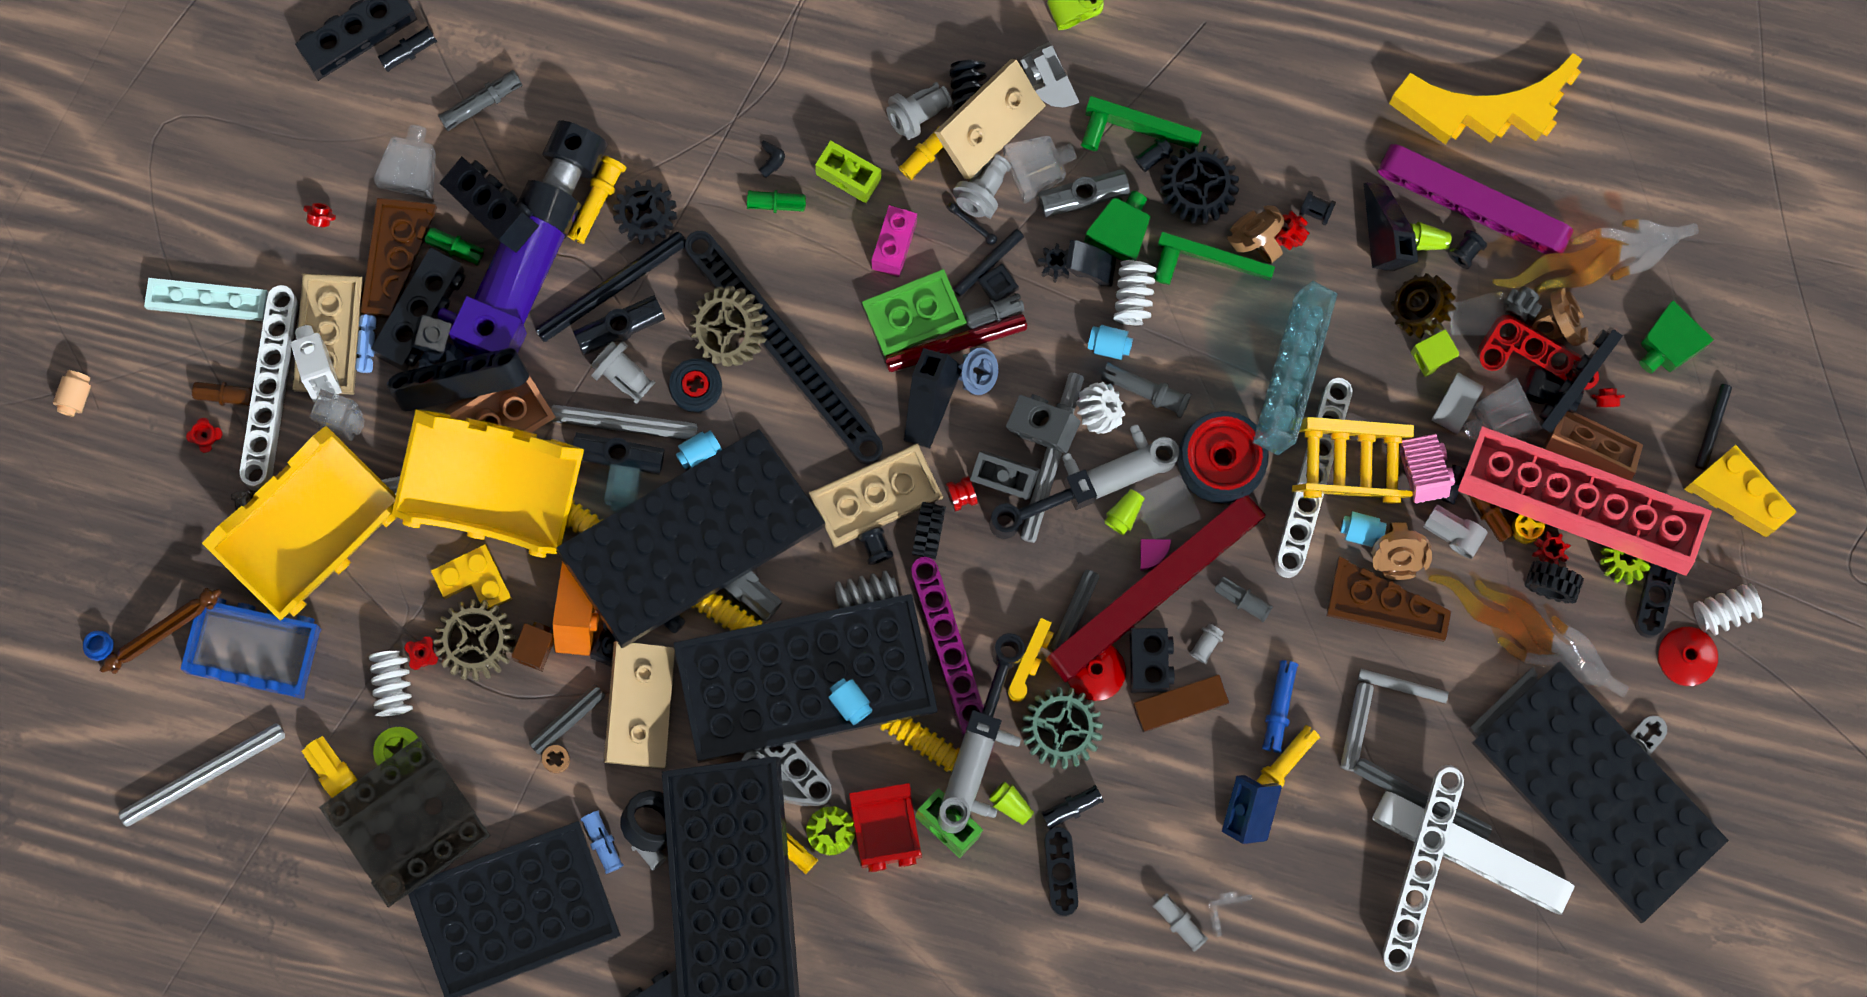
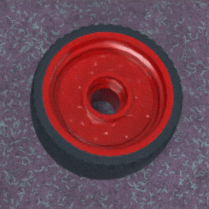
[1178,411,1269,504]

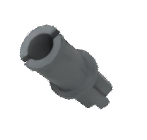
[965,293,1024,329]
[1215,577,1273,622]

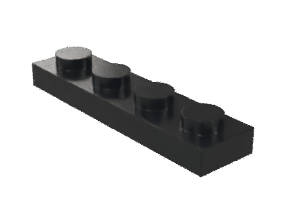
[1539,327,1623,433]

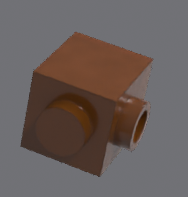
[511,622,554,672]

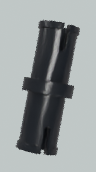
[378,26,437,72]
[1041,785,1104,830]

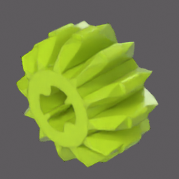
[1599,547,1651,585]

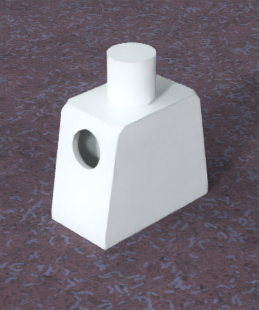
[290,325,342,402]

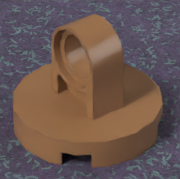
[1227,205,1284,264]
[1532,287,1589,346]
[1371,522,1433,580]

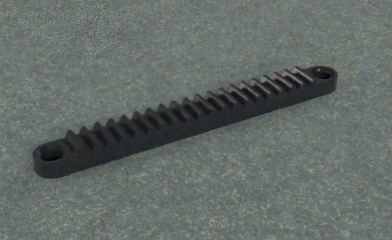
[685,231,883,465]

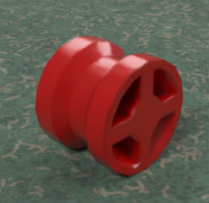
[945,476,978,512]

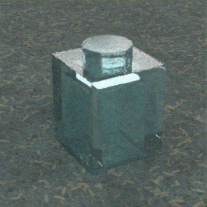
[604,464,642,512]

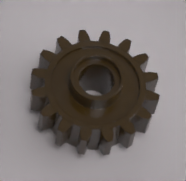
[1391,273,1456,339]

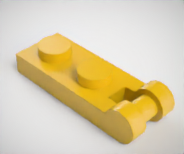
[1008,618,1054,703]

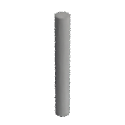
[1358,669,1449,703]

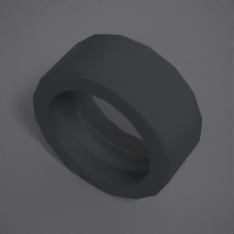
[620,790,667,852]

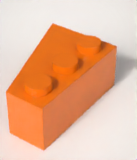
[552,561,599,656]

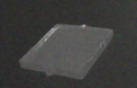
[1140,475,1202,539]

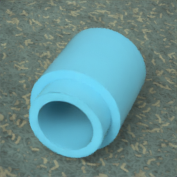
[1088,325,1133,360]
[676,430,722,469]
[1340,511,1387,547]
[829,678,873,725]

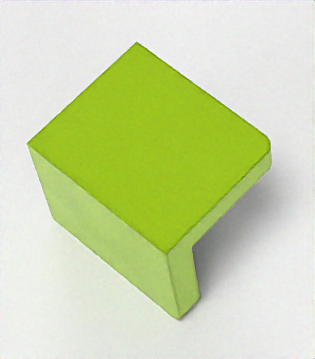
[1411,329,1459,377]

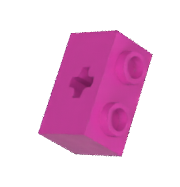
[872,205,917,277]

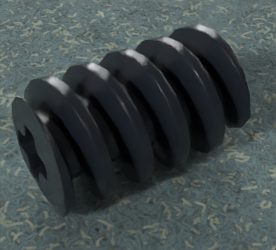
[949,60,987,112]

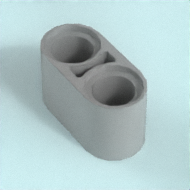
[1431,372,1484,435]

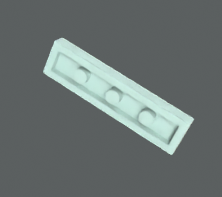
[144,278,268,321]

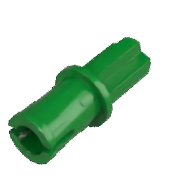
[747,190,806,213]
[425,228,485,266]

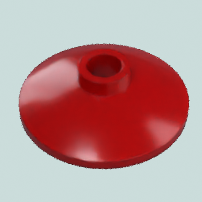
[1658,627,1718,686]
[1068,646,1126,701]

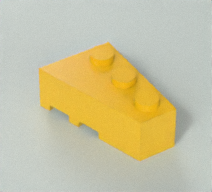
[1684,445,1797,537]

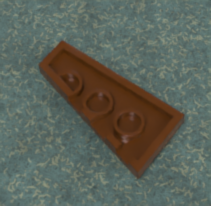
[361,198,437,318]
[1326,556,1451,642]

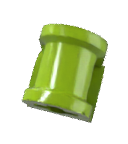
[1047,0,1104,30]

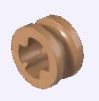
[542,745,570,774]

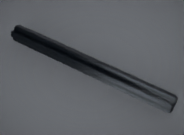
[535,231,686,342]

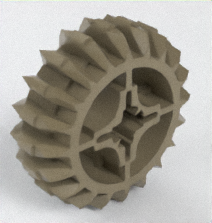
[689,286,769,367]
[433,599,516,681]

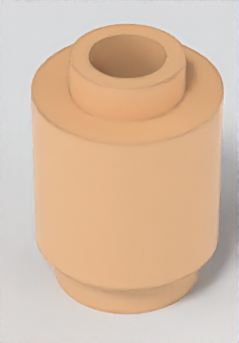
[53,370,91,417]

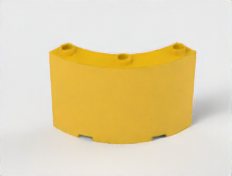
[391,409,584,558]
[202,426,397,621]

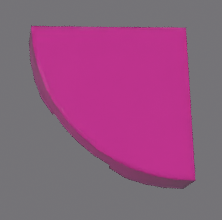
[1140,539,1171,571]

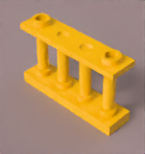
[1292,417,1414,504]

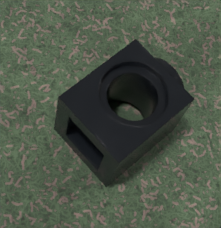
[410,315,451,355]

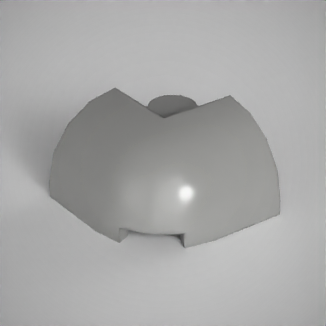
[1020,41,1079,108]

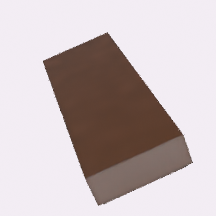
[1133,675,1229,733]

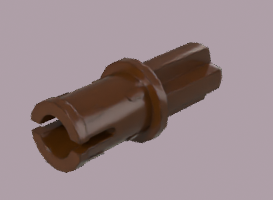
[192,382,253,406]
[1468,495,1514,542]

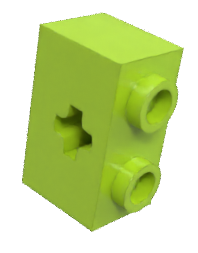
[815,140,881,203]

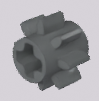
[1503,286,1542,323]

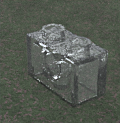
[310,389,365,441]

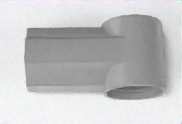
[1423,504,1488,559]

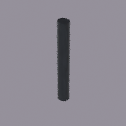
[953,229,1024,297]
[1695,384,1732,470]

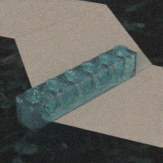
[1253,281,1338,455]

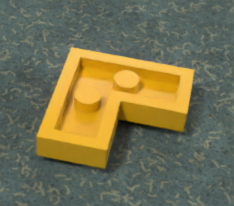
[431,544,512,611]

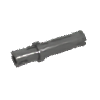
[438,70,523,131]

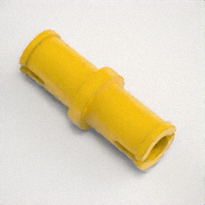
[898,126,943,181]

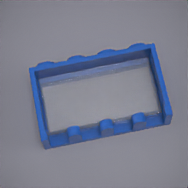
[181,598,321,699]

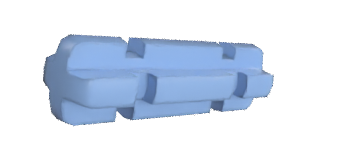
[355,314,376,373]

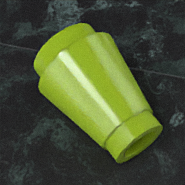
[1410,221,1452,251]
[1104,489,1145,535]
[989,781,1034,825]

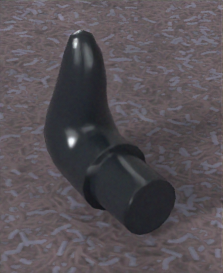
[758,140,785,178]

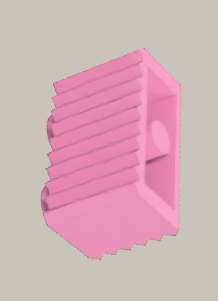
[1399,434,1455,504]

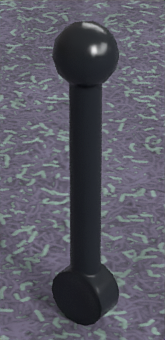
[946,202,997,245]

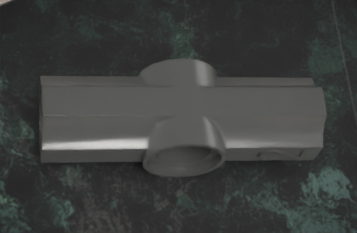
[1038,169,1130,218]
[722,571,782,622]

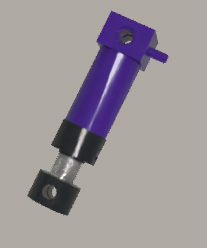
[438,120,608,356]

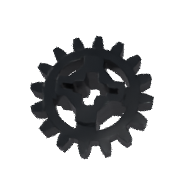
[613,179,677,245]

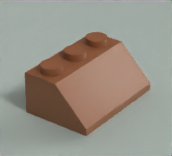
[444,375,556,433]
[1543,411,1643,481]

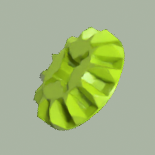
[373,727,423,776]
[806,806,855,855]

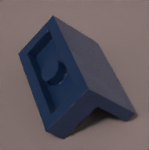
[1222,775,1282,844]

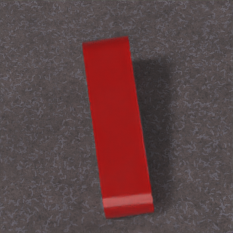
[1477,315,1599,390]

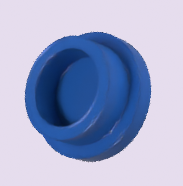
[83,631,114,661]

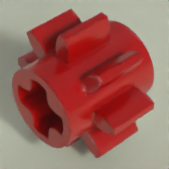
[1274,211,1310,250]
[1532,531,1571,566]

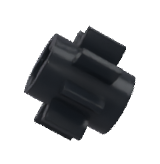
[1037,243,1069,283]

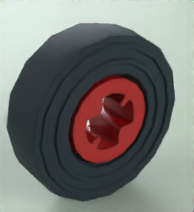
[669,359,722,412]

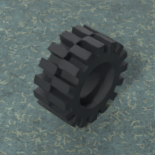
[912,502,946,559]
[1524,561,1584,604]

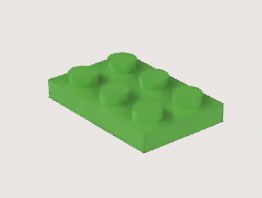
[862,269,967,358]

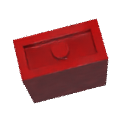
[849,783,922,872]

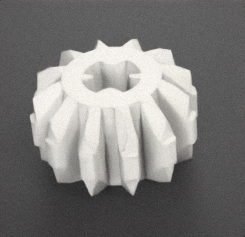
[1076,382,1125,434]

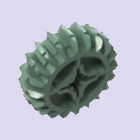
[1021,687,1103,769]

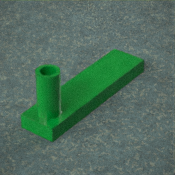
[1081,96,1202,151]
[1154,232,1275,285]

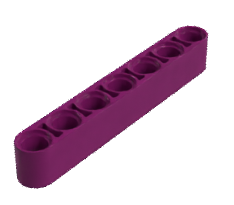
[1377,144,1574,258]
[911,557,994,752]

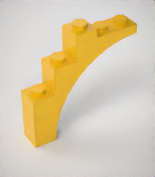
[1389,53,1583,145]

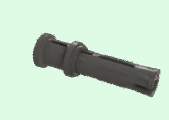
[1101,362,1192,418]

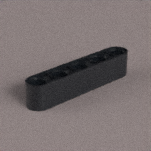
[387,348,529,411]

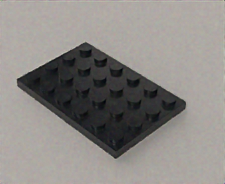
[405,821,621,997]

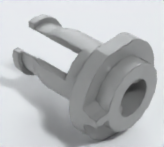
[886,82,952,140]
[953,154,1011,219]
[591,341,656,404]

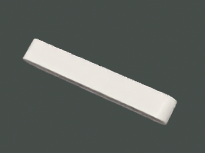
[240,285,299,491]
[1274,378,1352,578]
[1382,765,1464,972]
[1372,791,1575,914]

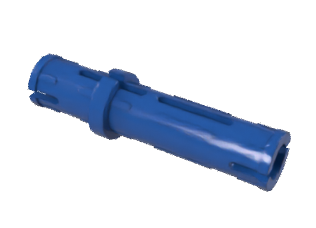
[1262,660,1299,753]

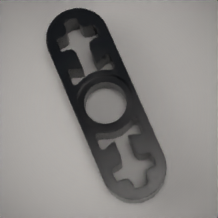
[1635,562,1677,638]
[1044,827,1079,917]

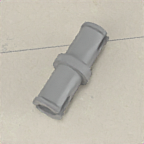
[1152,893,1208,952]

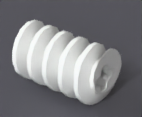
[1113,260,1157,326]
[1693,583,1763,636]
[369,651,413,717]

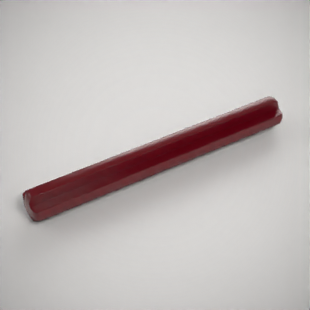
[885,314,1027,372]

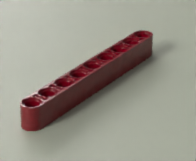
[1045,495,1266,683]

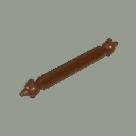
[100,588,222,674]

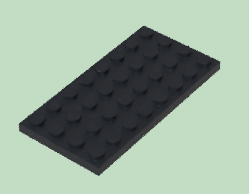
[556,429,825,648]
[673,594,938,763]
[1472,661,1729,923]
[662,756,800,997]

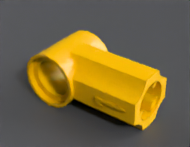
[301,736,359,800]

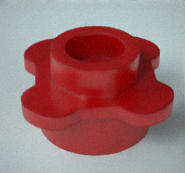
[303,203,336,227]
[1592,388,1625,407]
[186,418,223,453]
[404,636,439,670]

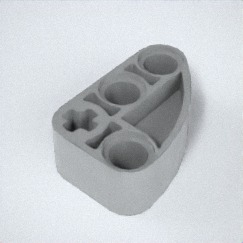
[741,743,832,806]

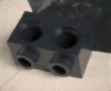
[1129,628,1175,693]

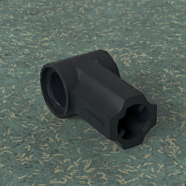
[1520,366,1584,413]

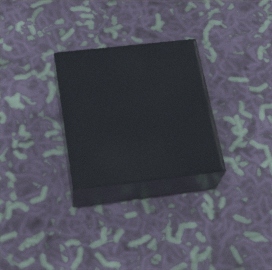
[978,264,1019,302]

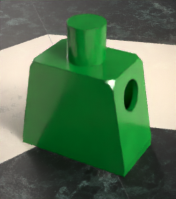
[1084,191,1151,261]
[1639,300,1714,374]

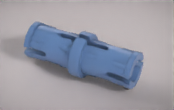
[581,810,624,874]

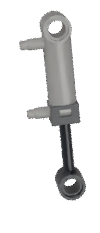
[989,425,1179,539]
[937,633,1025,833]

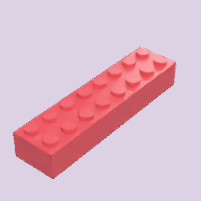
[1458,426,1712,576]

